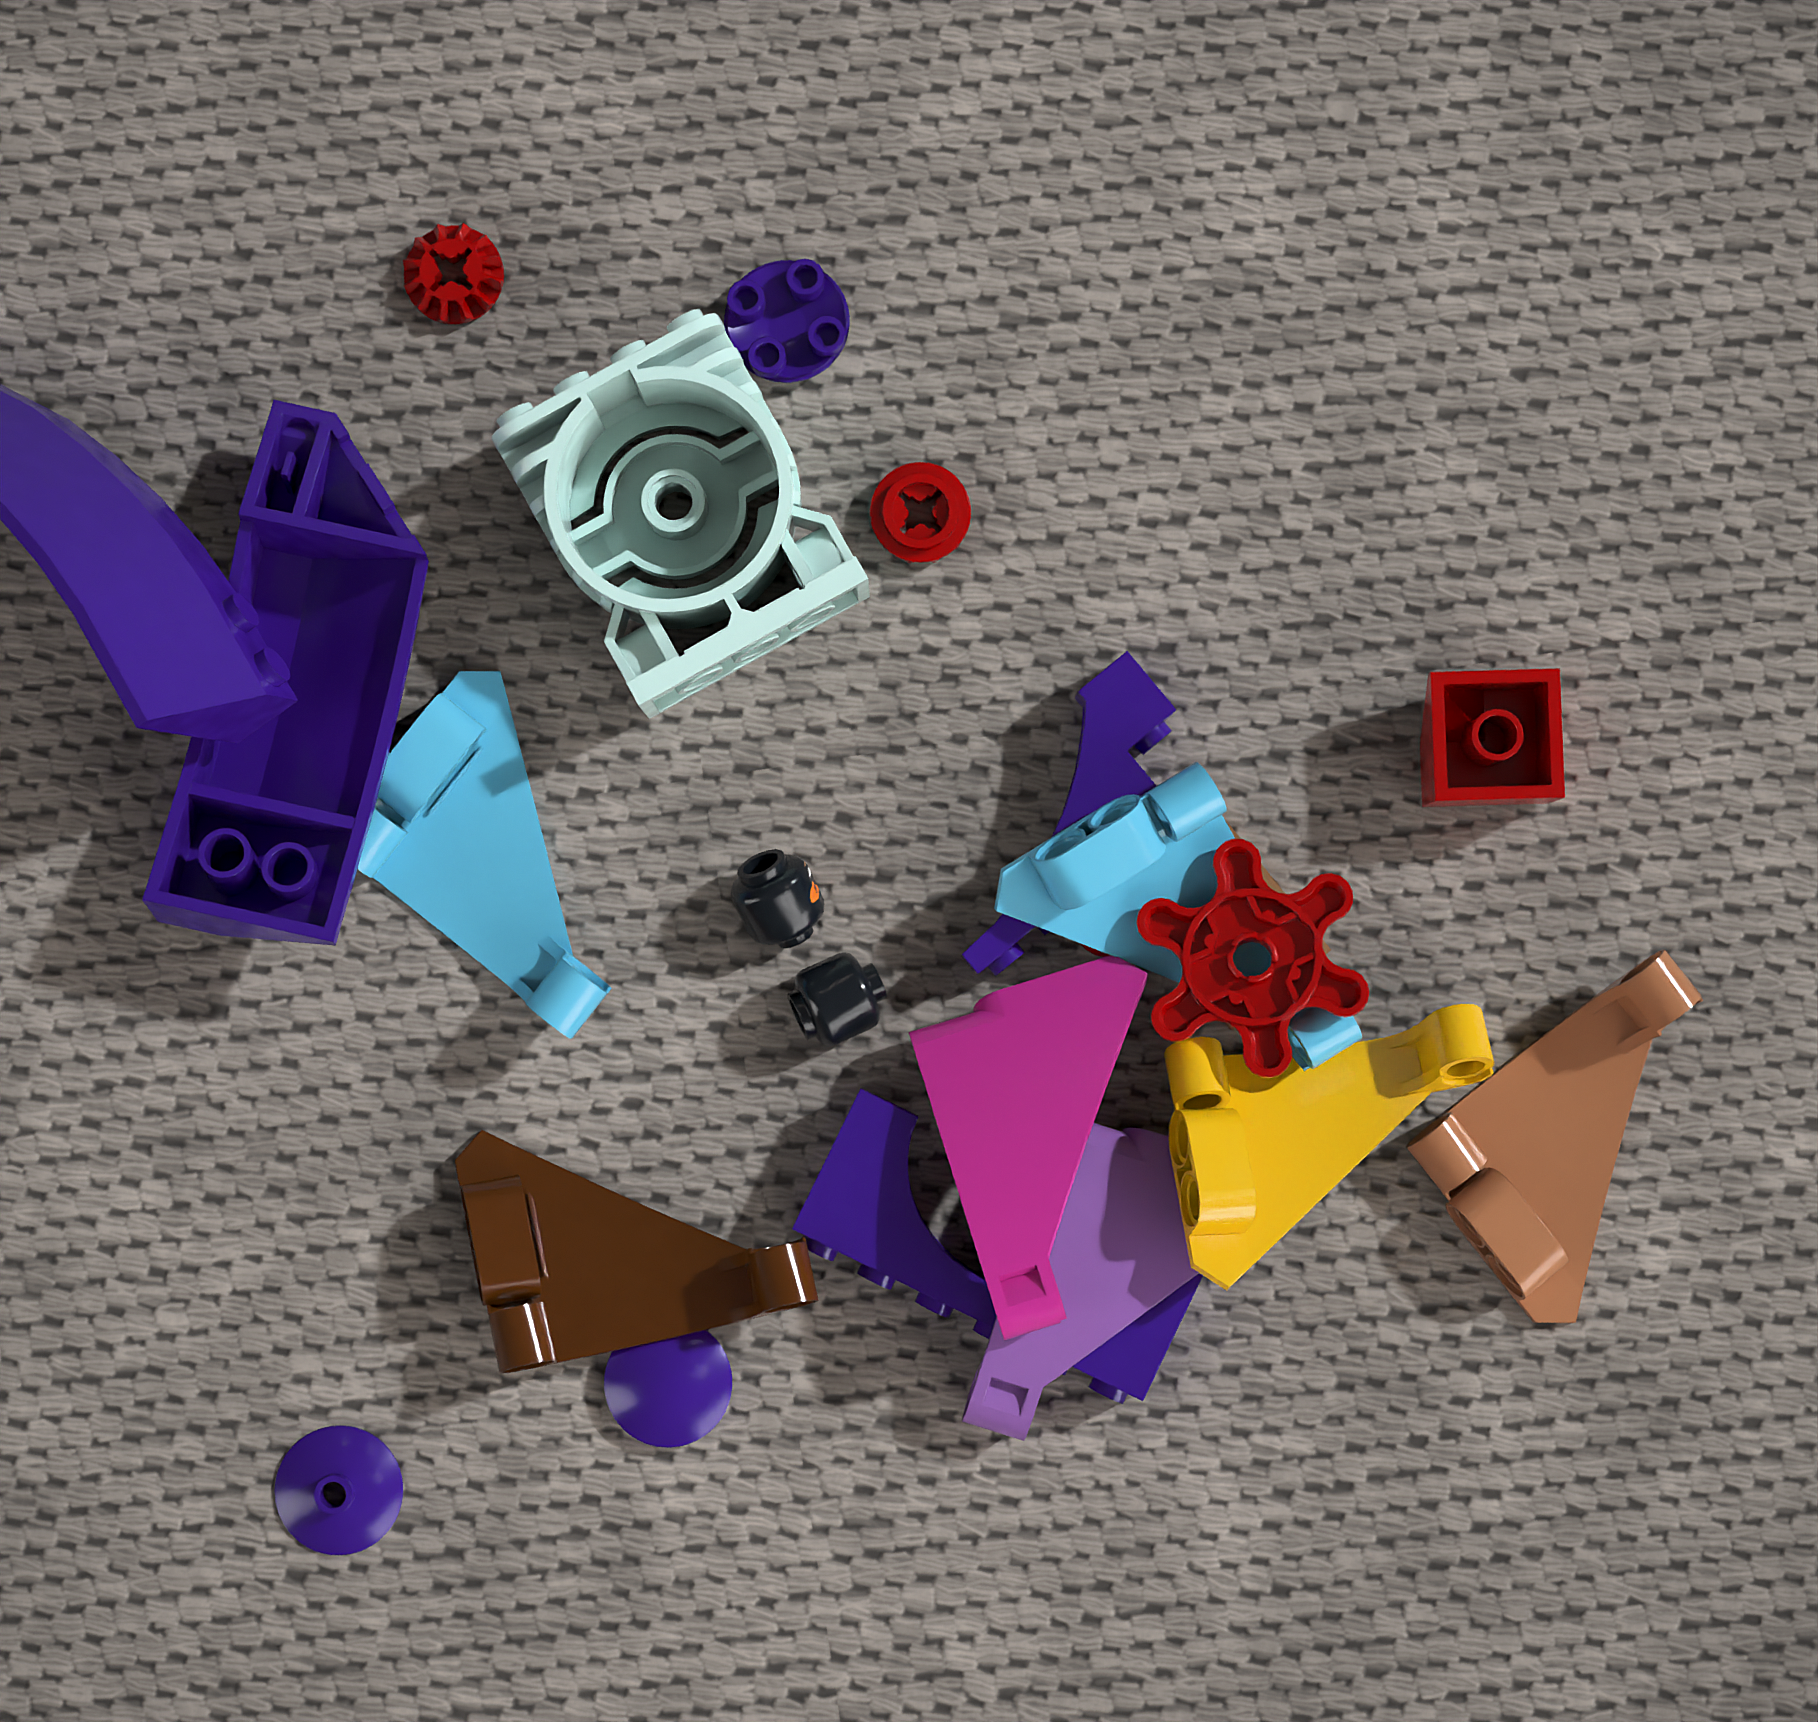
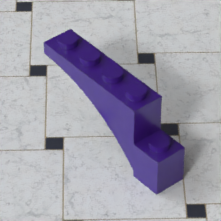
[961,651,1177,977]

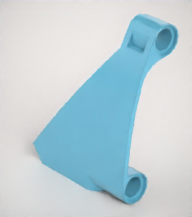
[994,762,1363,1071]

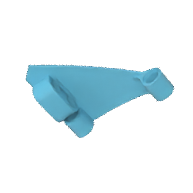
[358,671,612,1039]

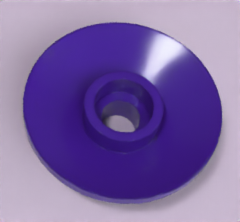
[275,1425,403,1555]

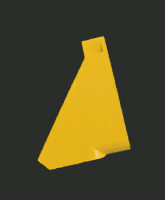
[1164,1004,1495,1291]

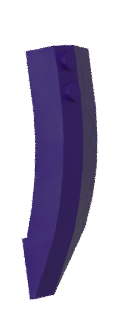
[0,384,298,744]
[142,400,429,946]

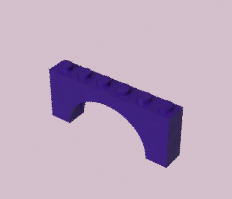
[792,1088,1203,1404]

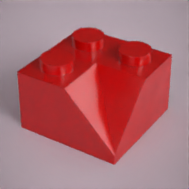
[1420,668,1565,807]

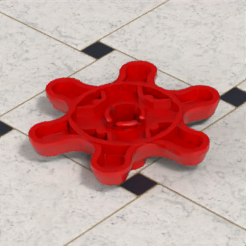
[1137,839,1369,1078]

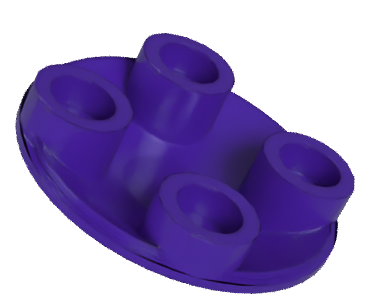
[724,259,850,383]
[604,1330,732,1448]

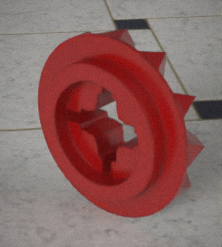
[403,223,504,325]
[870,462,971,563]

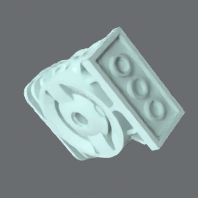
[492,309,870,719]

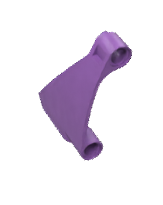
[962,1123,1199,1441]

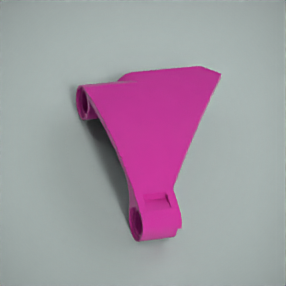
[909,955,1148,1341]

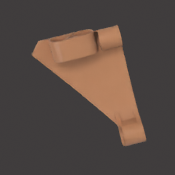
[1406,949,1703,1323]

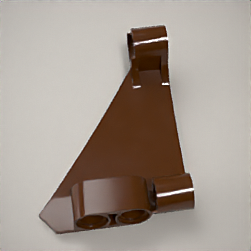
[455,1130,819,1374]

